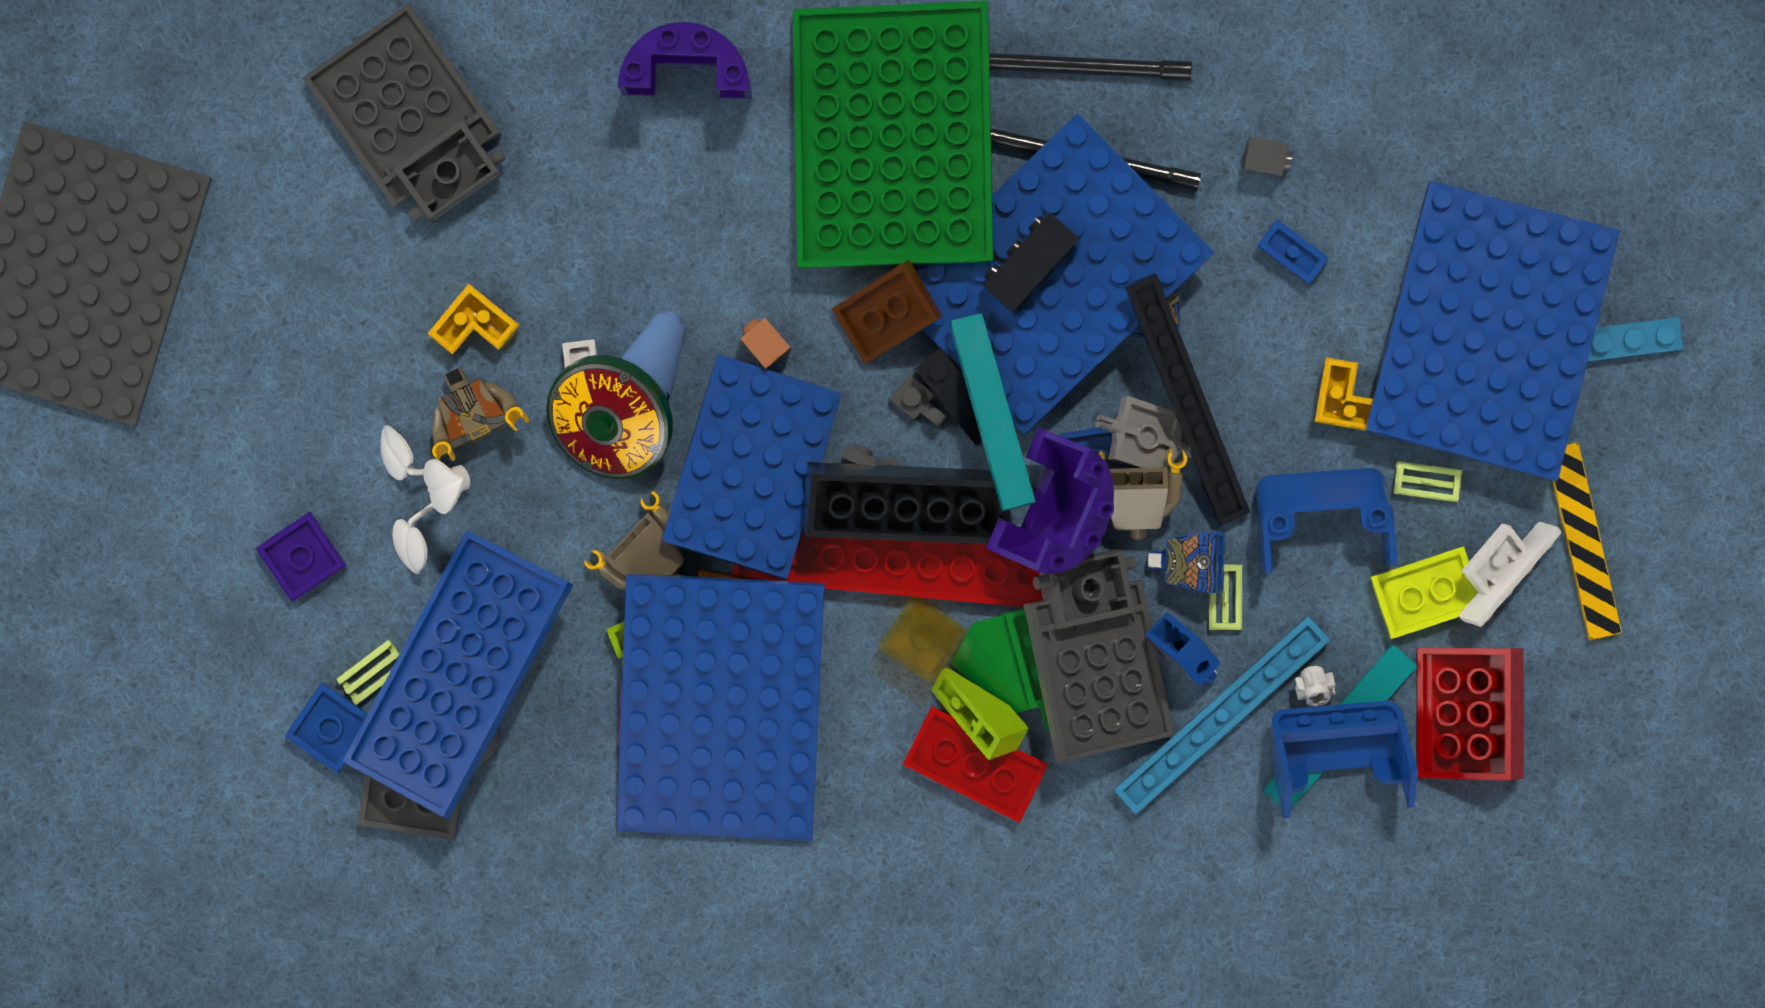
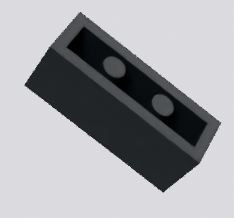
[983,212,1081,315]

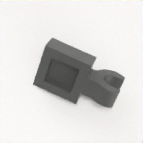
[889,375,946,428]
[841,444,900,466]

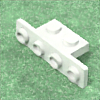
[1459,522,1561,627]

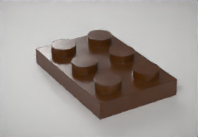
[832,260,943,364]

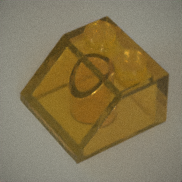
[877,597,968,684]

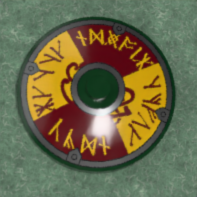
[546,355,673,479]

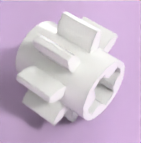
[1295,666,1336,707]

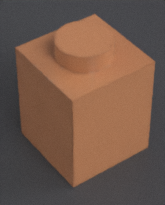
[740,318,791,369]

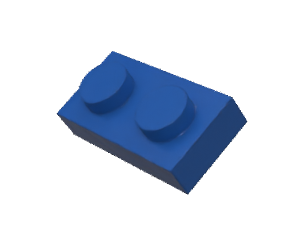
[1257,219,1329,285]

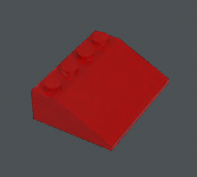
[1417,648,1524,781]

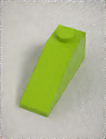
[931,667,1029,760]

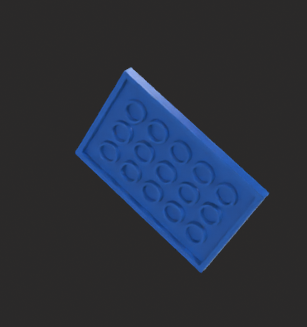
[661,354,842,580]

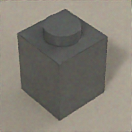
[1242,136,1293,178]

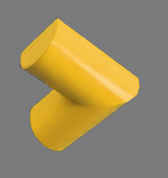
[427,284,520,355]
[1314,357,1373,431]

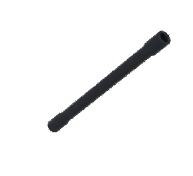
[990,53,1192,81]
[991,128,1201,192]

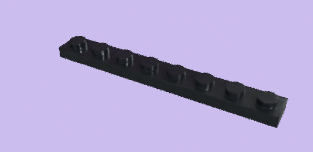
[1124,273,1251,525]

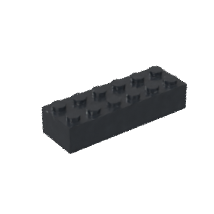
[802,462,1005,544]

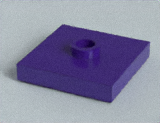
[256,512,347,602]

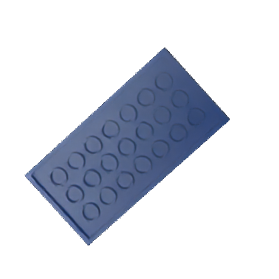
[342,530,573,820]

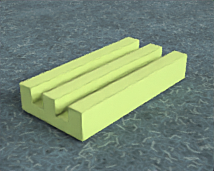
[1393,461,1463,502]
[1209,565,1242,630]
[336,640,400,705]

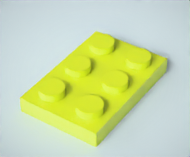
[1370,546,1478,639]

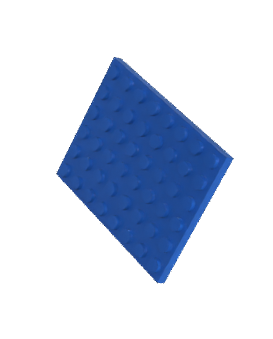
[915,113,1214,435]
[1365,181,1620,482]
[617,573,825,841]

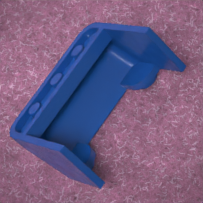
[1255,468,1397,574]
[1272,701,1418,819]

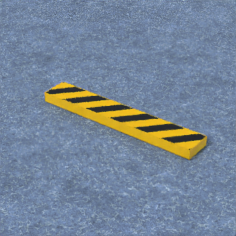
[1552,442,1622,640]

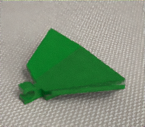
[950,609,1049,731]

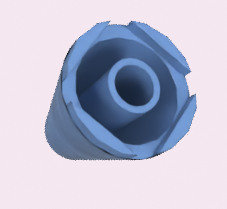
[621,311,686,401]

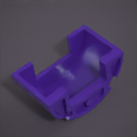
[617,22,752,99]
[986,427,1114,574]

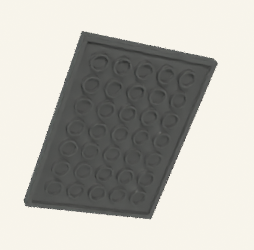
[0,121,212,427]

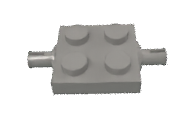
[1095,396,1192,473]

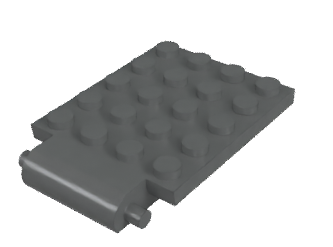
[302,3,506,223]
[1024,549,1174,763]

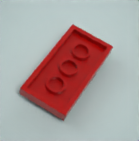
[902,706,1048,823]

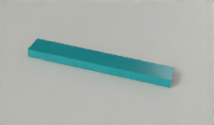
[949,313,1036,512]
[1263,644,1417,808]

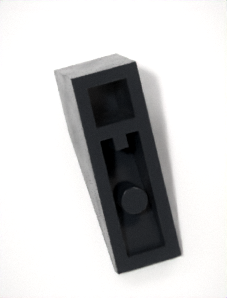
[915,348,982,446]

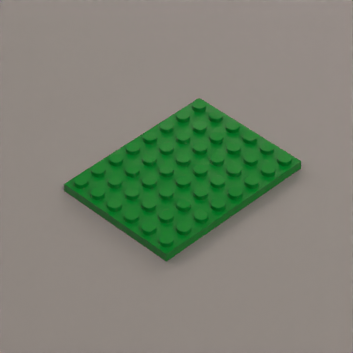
[793,1,994,269]

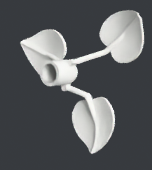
[380,425,470,574]

